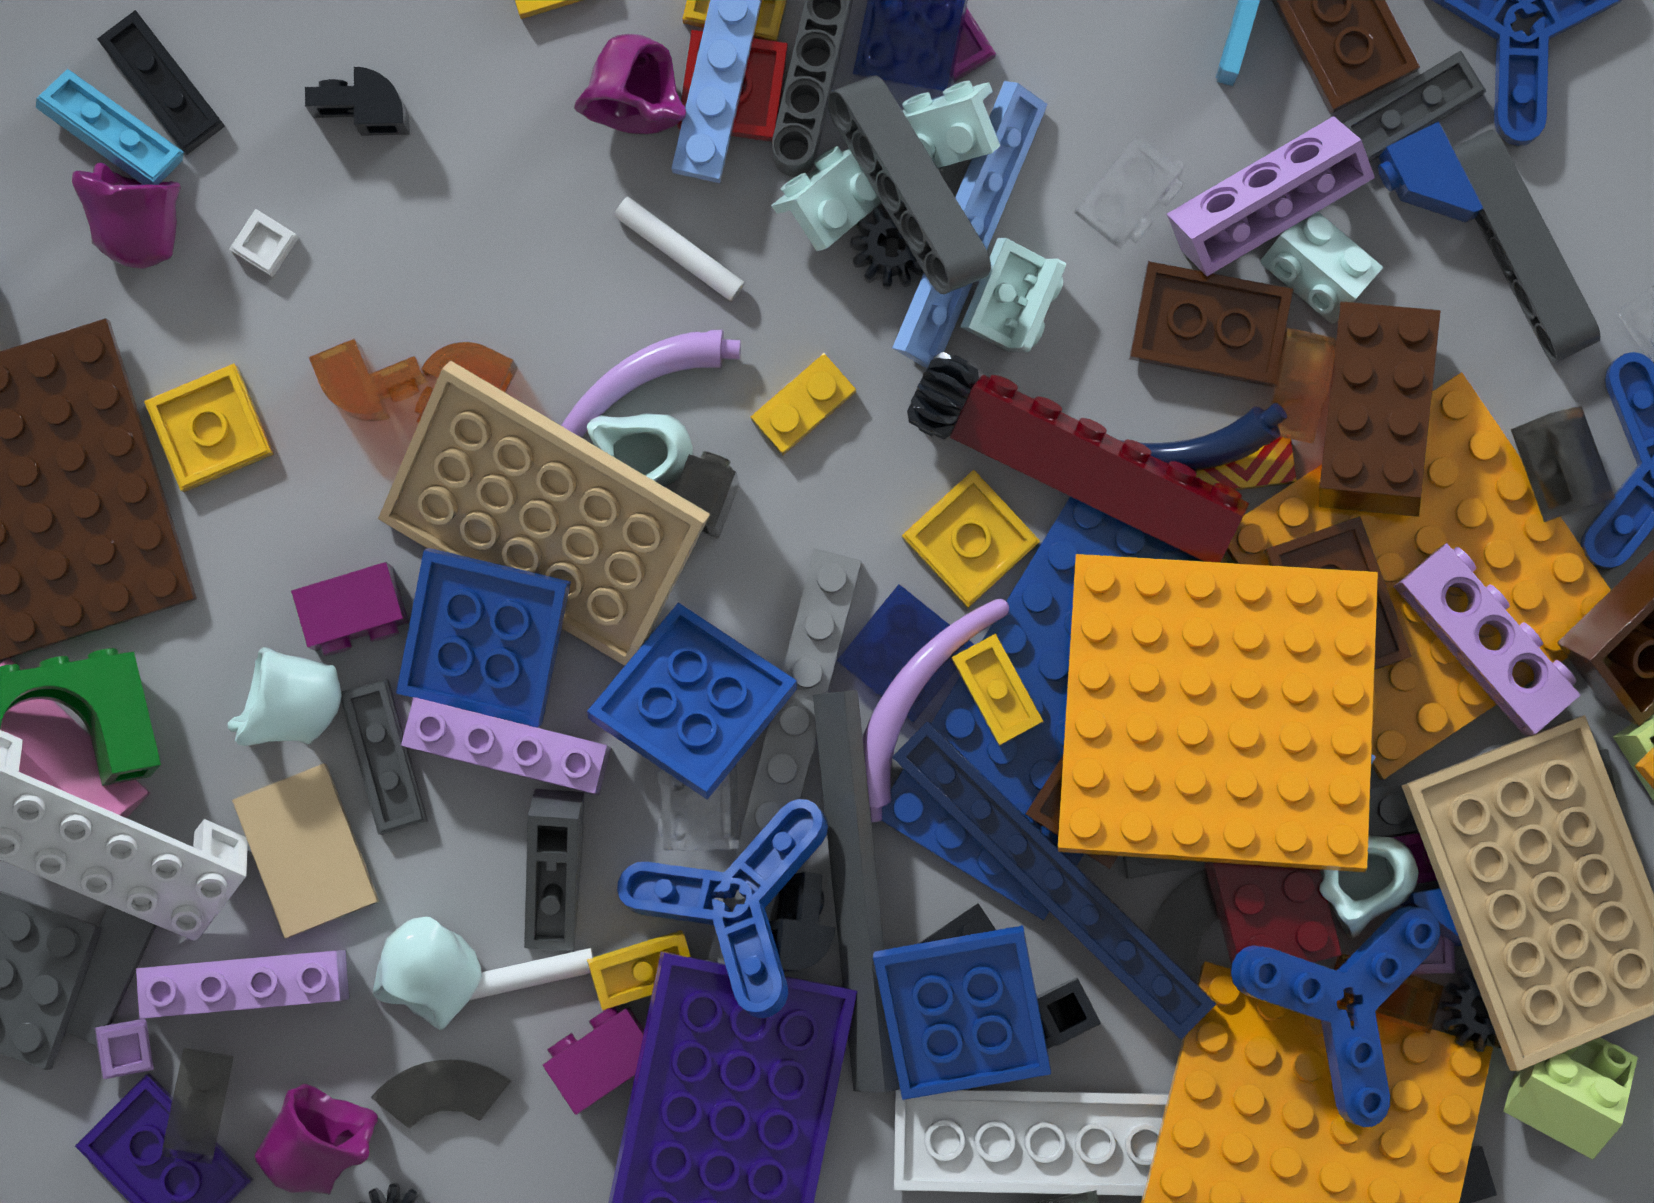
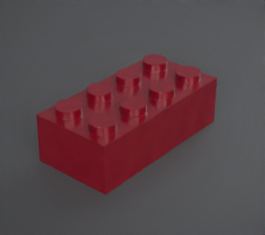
[1204,862,1342,966]

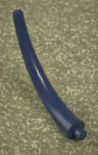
[1120,403,1287,471]

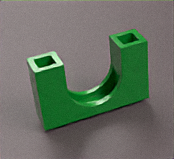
[0,648,161,786]

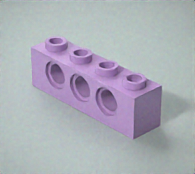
[1167,116,1375,276]
[1394,543,1580,737]
[401,697,611,796]
[136,950,349,1019]

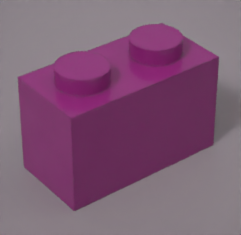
[291,562,409,656]
[542,1007,644,1115]

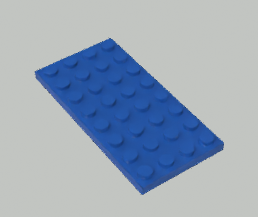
[881,496,1205,921]

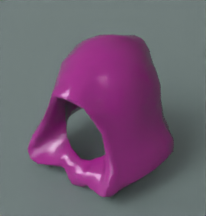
[574,34,686,134]
[72,163,181,269]
[255,1084,378,1195]

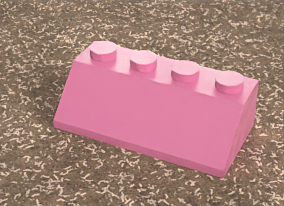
[0,658,150,818]

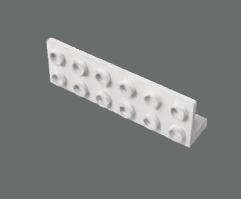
[0,730,248,941]

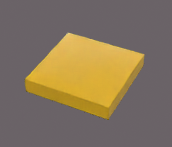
[144,363,274,492]
[901,470,1040,609]

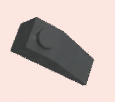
[524,789,585,952]

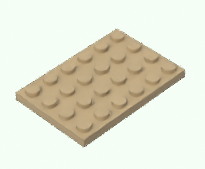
[378,361,710,666]
[1402,715,1654,1071]

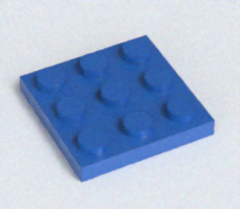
[396,548,571,728]
[587,602,797,800]
[873,925,1051,1100]

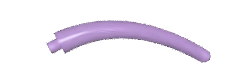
[561,330,741,438]
[863,599,1009,822]

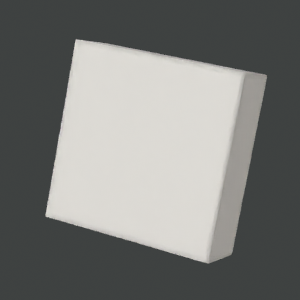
[229,209,299,278]

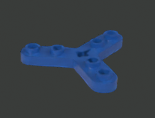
[1432,0,1622,146]
[1580,352,1654,570]
[617,799,828,1018]
[1231,906,1440,1127]

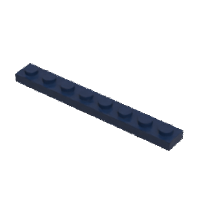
[892,721,1216,1040]

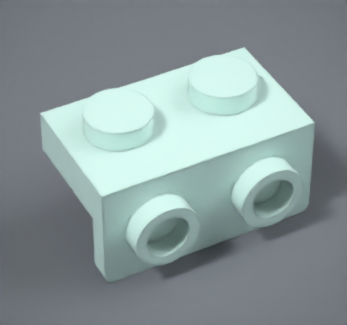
[902,81,1000,168]
[771,146,881,251]
[1261,212,1383,324]
[961,238,1066,352]

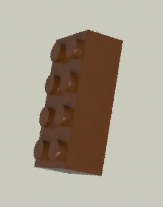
[1319,302,1441,517]
[1557,549,1654,727]

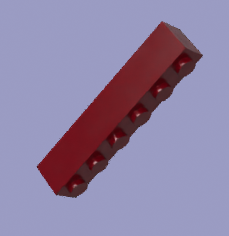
[950,375,1249,563]

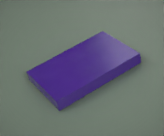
[75,1074,254,1203]

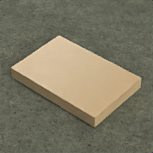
[232,763,380,938]

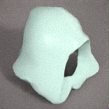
[587,414,693,487]
[228,647,342,746]
[1319,835,1419,938]
[373,917,482,1030]

